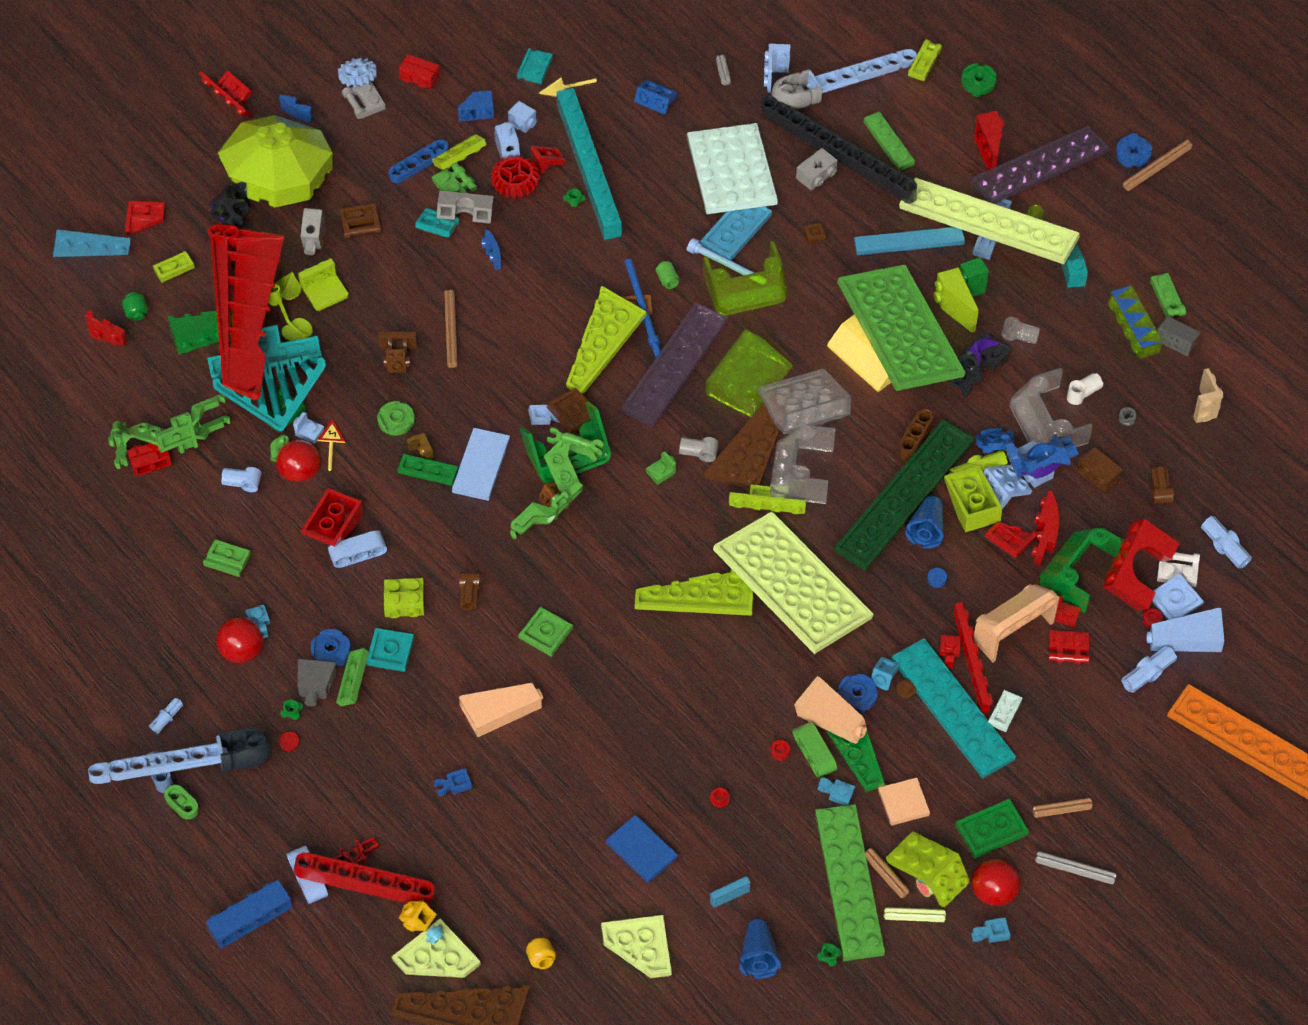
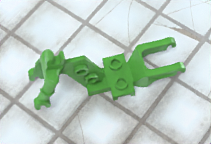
[108,395,231,469]
[510,428,604,539]

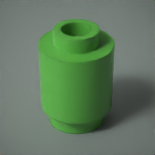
[656,261,679,289]

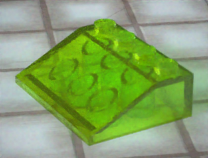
[706,329,792,417]

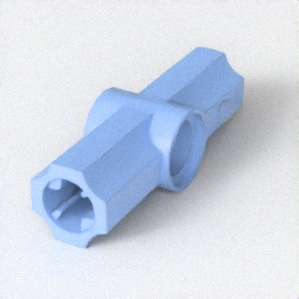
[1201,516,1252,568]
[1121,646,1177,693]

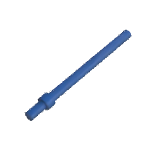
[625,259,663,359]

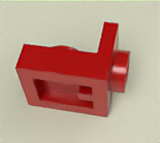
[1054,595,1081,627]

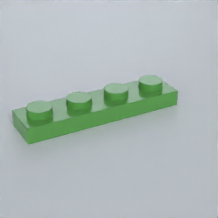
[864,112,915,171]

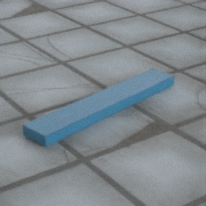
[854,227,965,255]

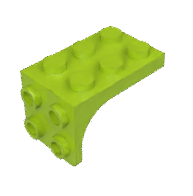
[886,831,969,907]

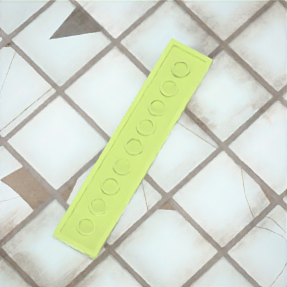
[899,178,1080,264]

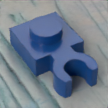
[434,768,472,796]

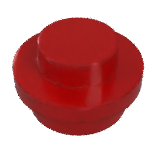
[710,787,730,807]

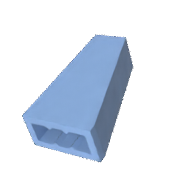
[1146,608,1224,652]

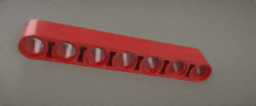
[294,852,435,906]

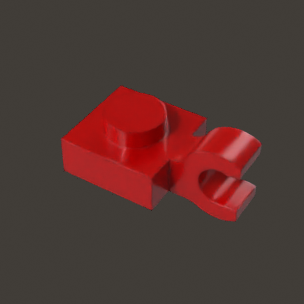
[940,635,961,668]

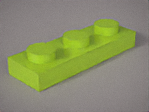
[432,134,486,170]

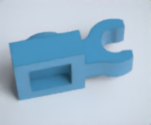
[245,605,270,638]
[817,777,855,806]
[971,918,1010,943]

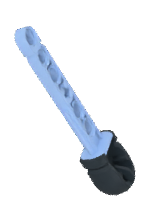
[88,728,272,784]

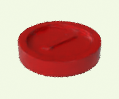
[279,732,299,751]

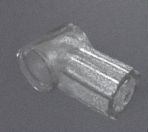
[1001,317,1040,344]

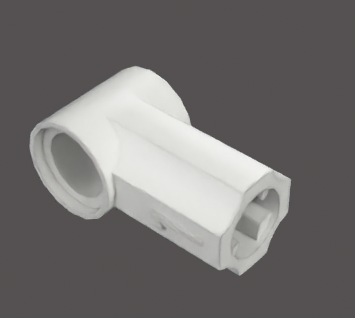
[1067,373,1103,405]

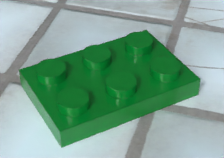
[955,799,1029,859]

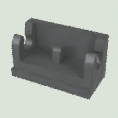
[1155,316,1200,356]

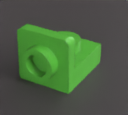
[646,451,676,485]

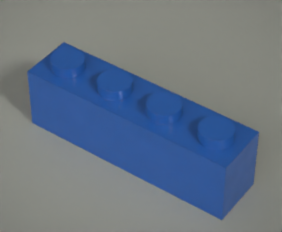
[206,880,292,949]

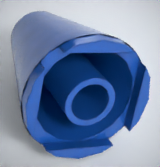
[906,496,944,548]
[739,919,781,979]

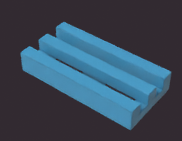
[710,877,750,908]

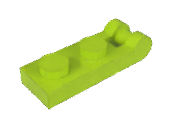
[908,39,942,81]

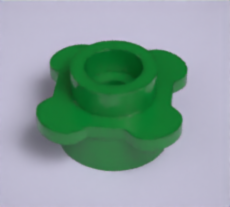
[563,189,585,207]
[281,700,303,720]
[817,943,842,966]

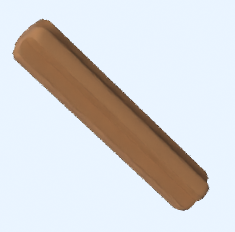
[1033,797,1093,818]
[864,848,909,898]

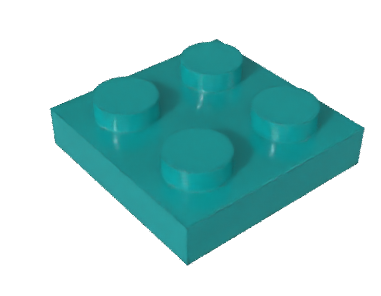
[366,628,414,672]

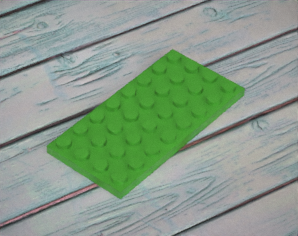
[837,265,965,391]

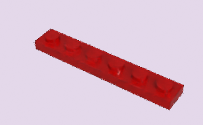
[953,602,993,714]

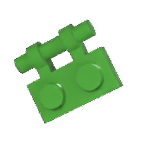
[432,163,477,193]

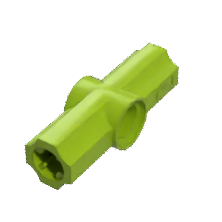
[949,450,1008,474]

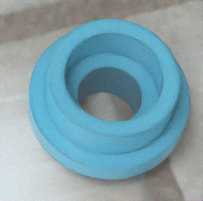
[426,926,445,945]

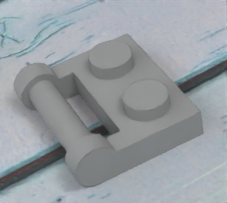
[342,81,386,119]

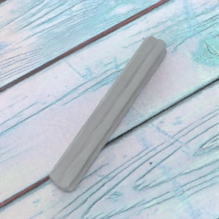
[1036,851,1116,884]

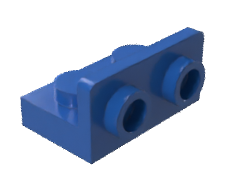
[635,80,678,114]

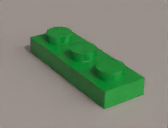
[398,454,458,486]

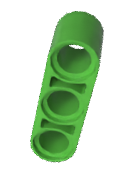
[793,722,837,778]

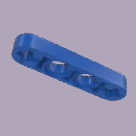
[389,140,449,183]

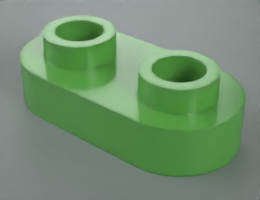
[164,785,199,819]

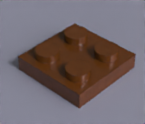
[546,387,600,433]

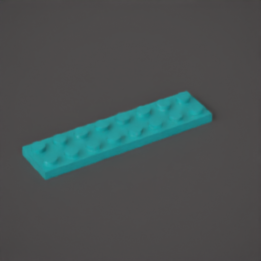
[891,638,1016,779]

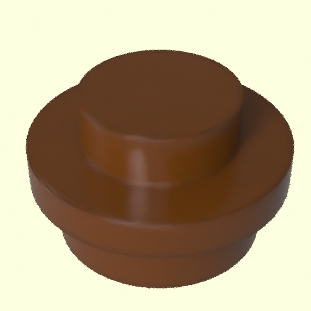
[896,679,916,699]

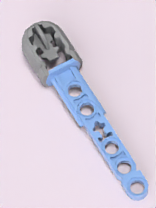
[771,49,917,110]

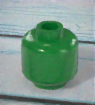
[122,292,149,321]

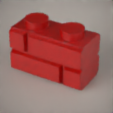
[399,54,440,89]
[127,443,172,477]

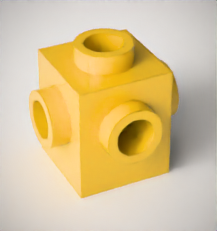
[398,901,437,931]

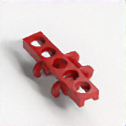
[332,836,380,864]

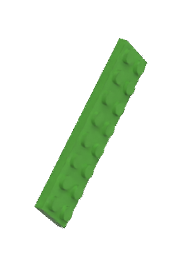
[815,805,885,961]

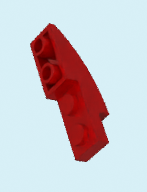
[1031,491,1059,566]

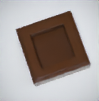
[803,222,826,244]

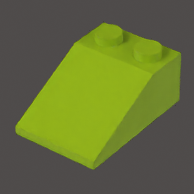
[934,268,979,333]
[944,465,1002,532]

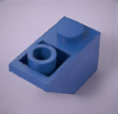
[458,90,494,121]

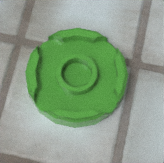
[377,401,415,436]

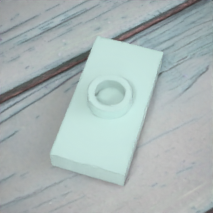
[988,690,1022,732]

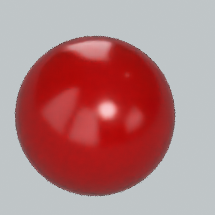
[276,440,321,481]
[216,617,264,663]
[971,858,1020,906]

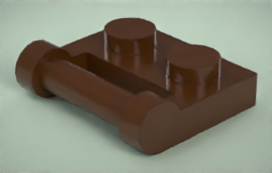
[340,203,381,239]

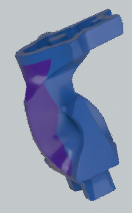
[1000,433,1079,479]

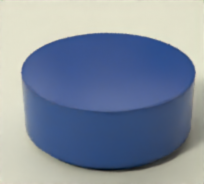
[927,568,947,588]

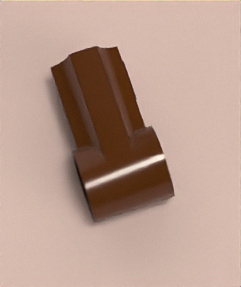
[1151,466,1174,504]
[460,572,480,610]

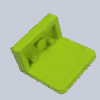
[298,259,348,311]

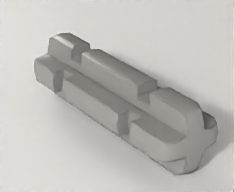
[716,55,731,85]

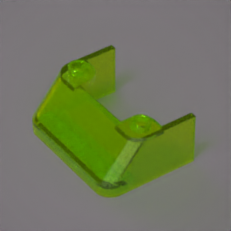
[703,241,787,315]

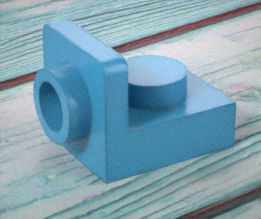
[871,657,900,690]

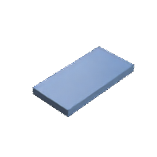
[452,428,510,501]

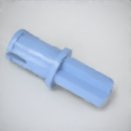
[149,698,183,734]

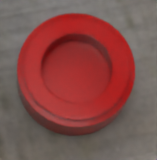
[1143,608,1163,628]
[770,740,791,761]

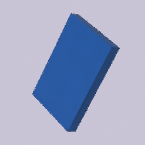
[606,815,678,883]

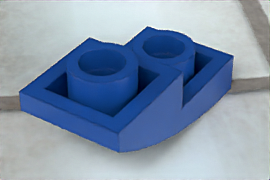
[279,95,313,123]
[482,230,501,269]

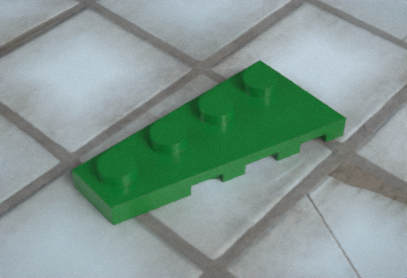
[825,714,885,792]

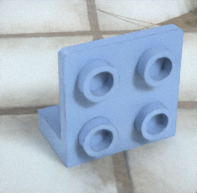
[764,44,790,93]
[983,465,1032,509]

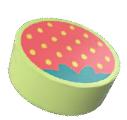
[916,879,934,897]

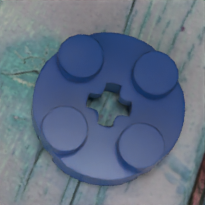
[1116,133,1152,168]
[976,428,1014,453]
[311,629,351,666]
[838,674,877,714]

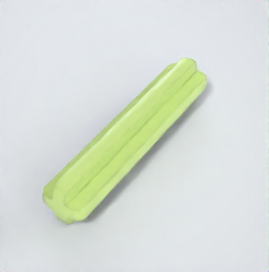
[884,907,946,922]

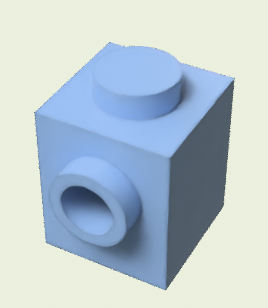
[508,101,537,133]

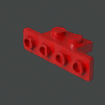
[199,70,253,118]

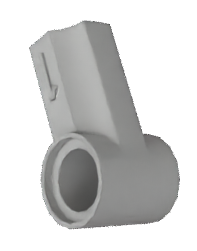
[679,437,719,462]

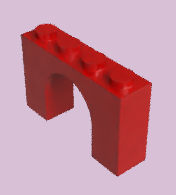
[1102,519,1180,611]

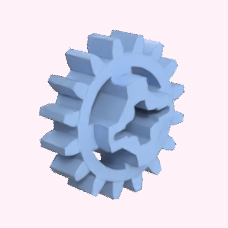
[338,58,377,87]

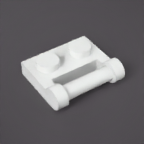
[1157,552,1200,587]

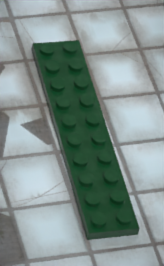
[834,420,974,571]

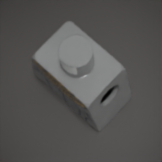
[301,208,326,255]

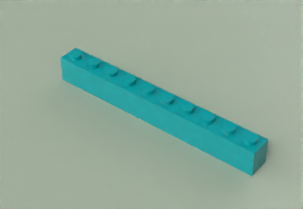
[556,88,622,240]

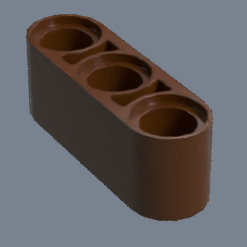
[899,409,933,461]

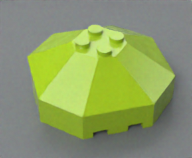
[218,115,332,207]

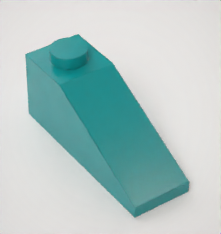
[1062,244,1088,288]

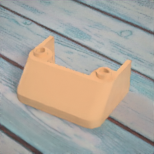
[973,584,1059,663]

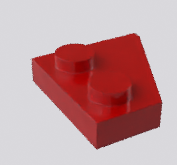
[125,201,166,235]
[85,310,127,346]
[985,522,1038,558]

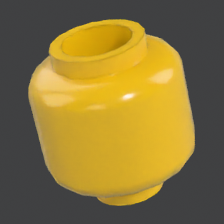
[526,938,556,969]

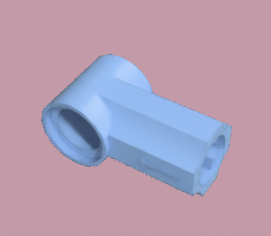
[221,467,262,492]

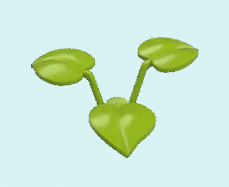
[231,272,313,341]

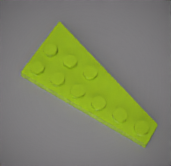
[566,286,647,395]
[635,570,753,616]

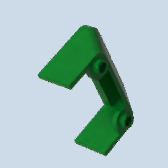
[519,402,611,483]
[1039,528,1123,614]

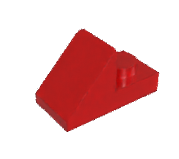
[531,145,566,174]

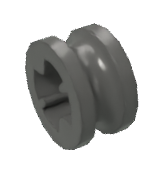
[1119,407,1136,426]

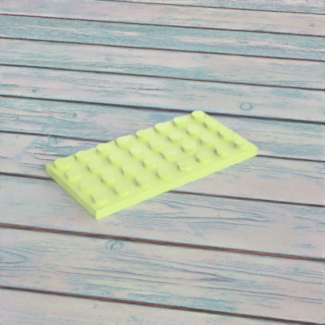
[713,512,873,654]

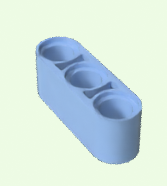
[328,531,387,568]
[286,845,328,904]

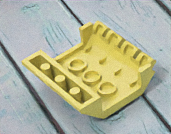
[827,314,891,392]

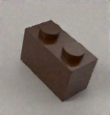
[1077,447,1123,493]

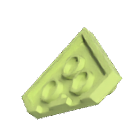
[601,915,671,978]
[392,919,481,978]

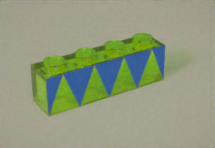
[1108,285,1162,358]

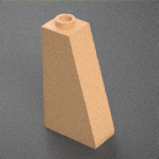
[794,676,867,744]
[459,683,543,737]

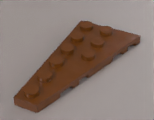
[704,393,791,489]
[391,985,530,1025]

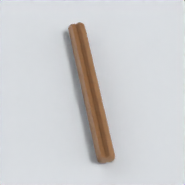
[1123,140,1192,191]
[444,290,457,368]

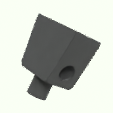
[298,659,337,706]

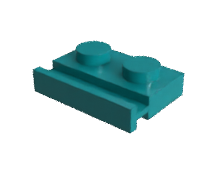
[517,48,553,84]
[415,208,459,238]

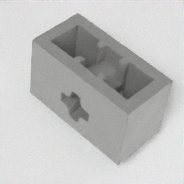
[796,148,837,190]

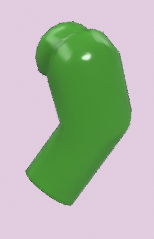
[270,435,289,462]

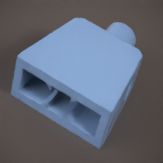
[495,122,520,160]

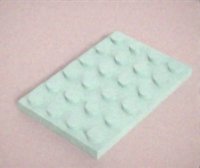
[687,123,777,214]

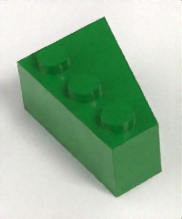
[167,311,232,354]

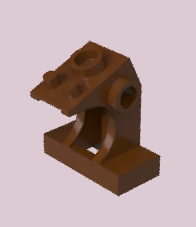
[379,332,417,373]

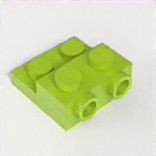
[384,578,424,618]

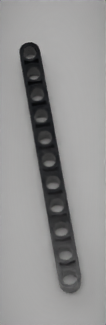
[761,96,917,203]

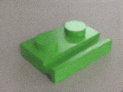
[203,539,251,577]

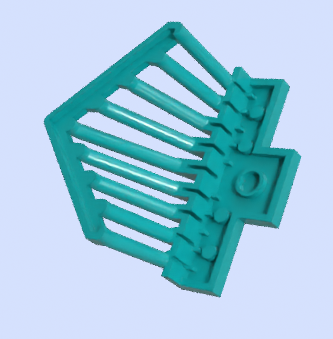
[208,325,326,432]

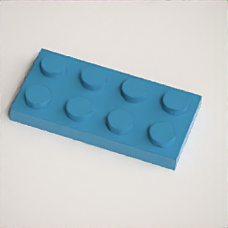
[701,206,772,261]

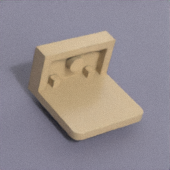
[1193,368,1223,423]

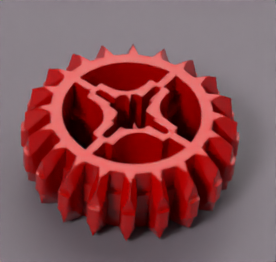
[491,154,540,200]

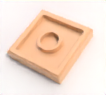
[878,778,930,826]

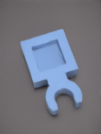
[528,405,559,425]

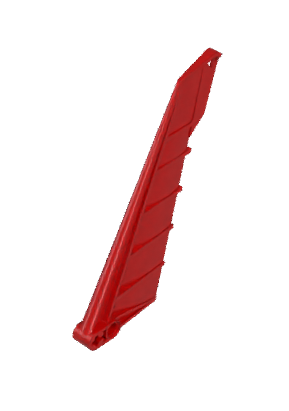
[208,224,285,400]

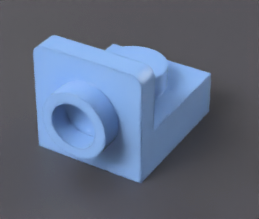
[293,412,324,444]

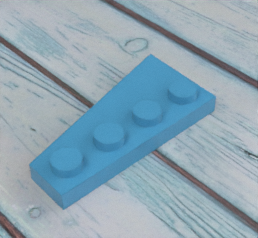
[53,230,130,257]

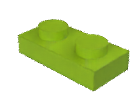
[153,251,194,283]

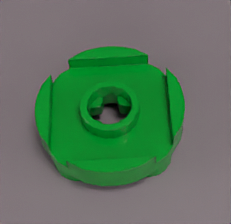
[961,64,996,97]

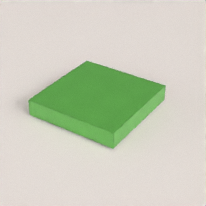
[519,607,573,657]

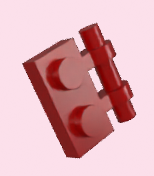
[1049,630,1089,664]

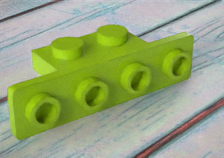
[729,485,806,514]

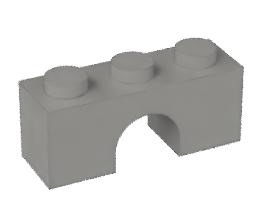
[437,191,494,223]

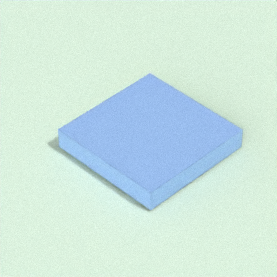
[1152,573,1204,620]

